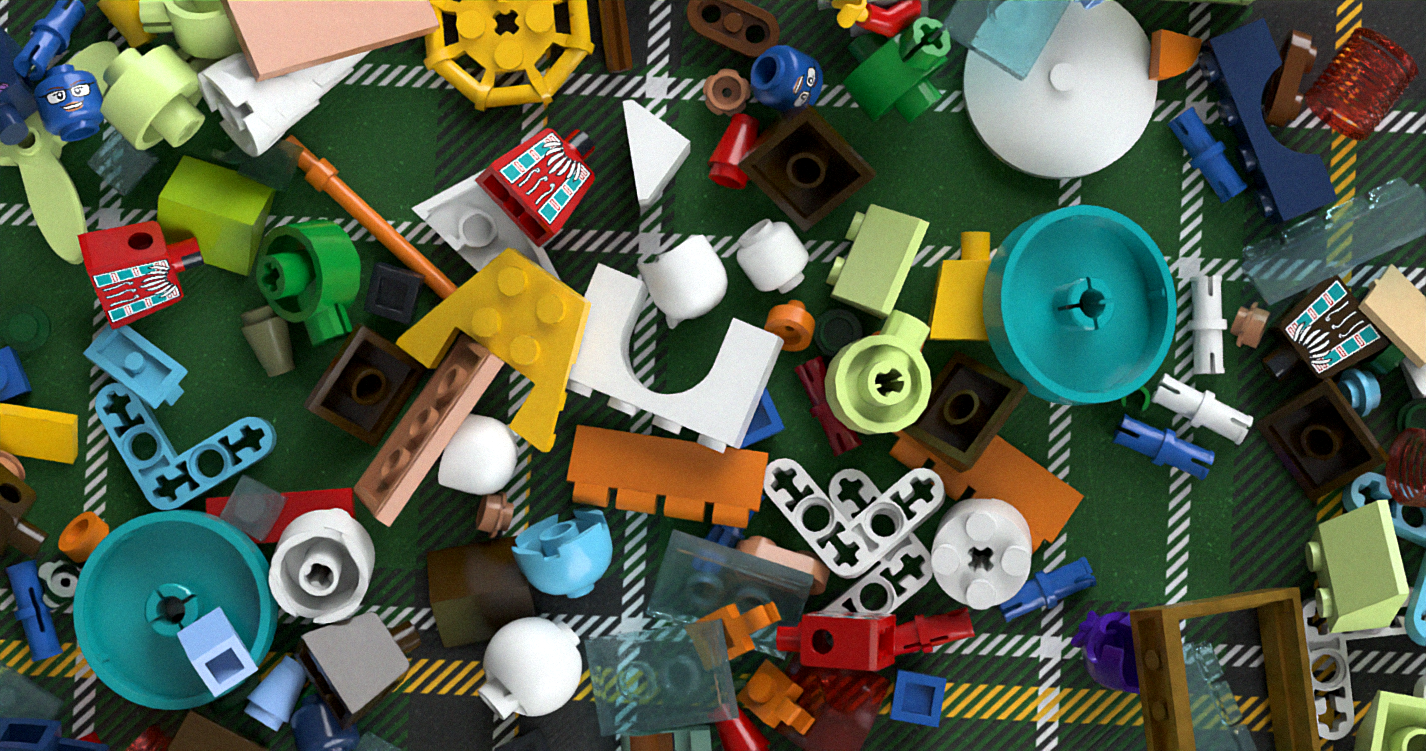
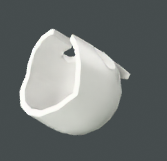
[637,234,728,329]
[438,414,519,495]

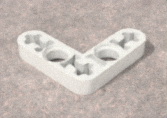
[763,458,946,579]
[821,468,933,647]
[1301,587,1426,740]

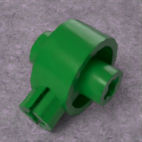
[842,17,951,124]
[256,219,361,348]

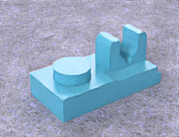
[83,324,188,409]

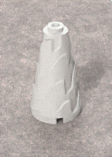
[197,50,372,157]

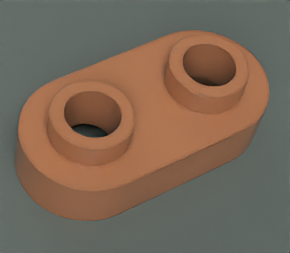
[731,536,830,595]

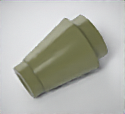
[240,304,296,377]

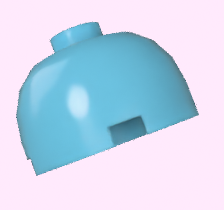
[512,508,613,598]

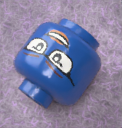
[751,45,823,112]
[33,64,104,142]

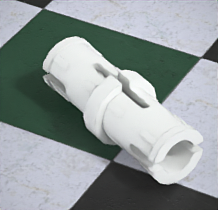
[1188,275,1227,374]
[1151,373,1253,445]

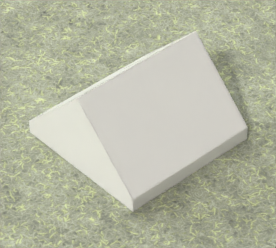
[623,100,690,209]

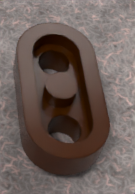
[687,0,780,60]
[1262,29,1317,128]

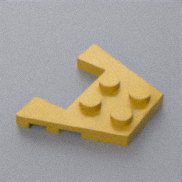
[395,247,592,452]

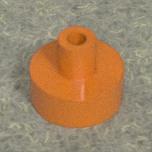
[764,300,815,352]
[58,511,109,563]

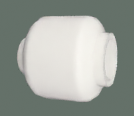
[737,219,809,293]

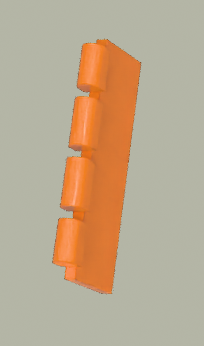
[566,425,769,529]
[889,430,1084,554]

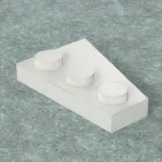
[411,169,561,281]

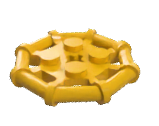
[423,0,595,112]

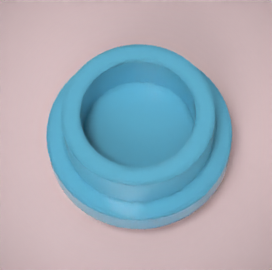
[1337,368,1381,417]

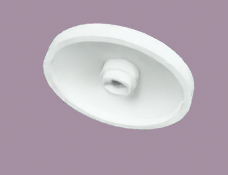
[962,0,1158,180]

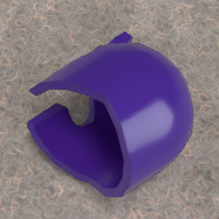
[1070,610,1140,694]

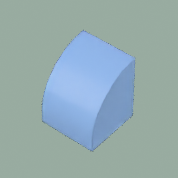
[176,606,258,697]

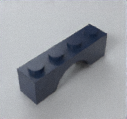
[1198,18,1338,226]

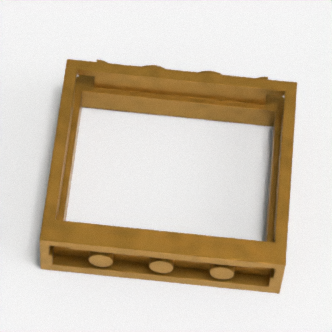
[1129,587,1321,751]

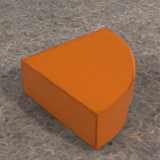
[1149,29,1202,81]

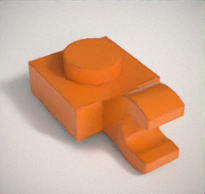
[687,601,781,670]
[737,659,816,735]

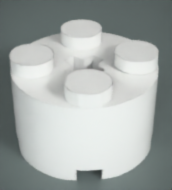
[930,498,1032,610]
[269,508,375,624]

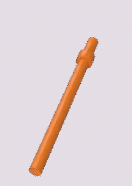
[279,135,458,300]

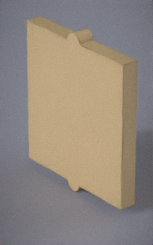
[1358,264,1426,368]

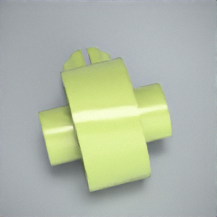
[139,0,243,60]
[100,45,221,150]
[824,310,932,435]

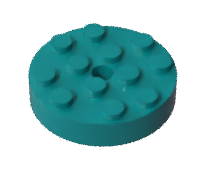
[983,205,1177,406]
[73,510,279,710]

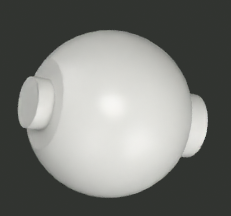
[477,617,582,720]

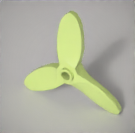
[0,41,121,264]

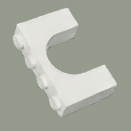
[566,263,784,454]

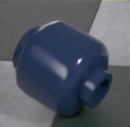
[289,693,360,751]

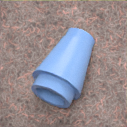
[244,655,307,731]

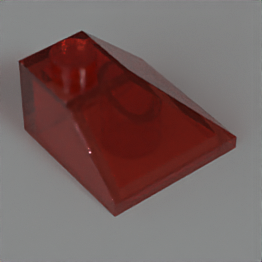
[759,652,891,751]

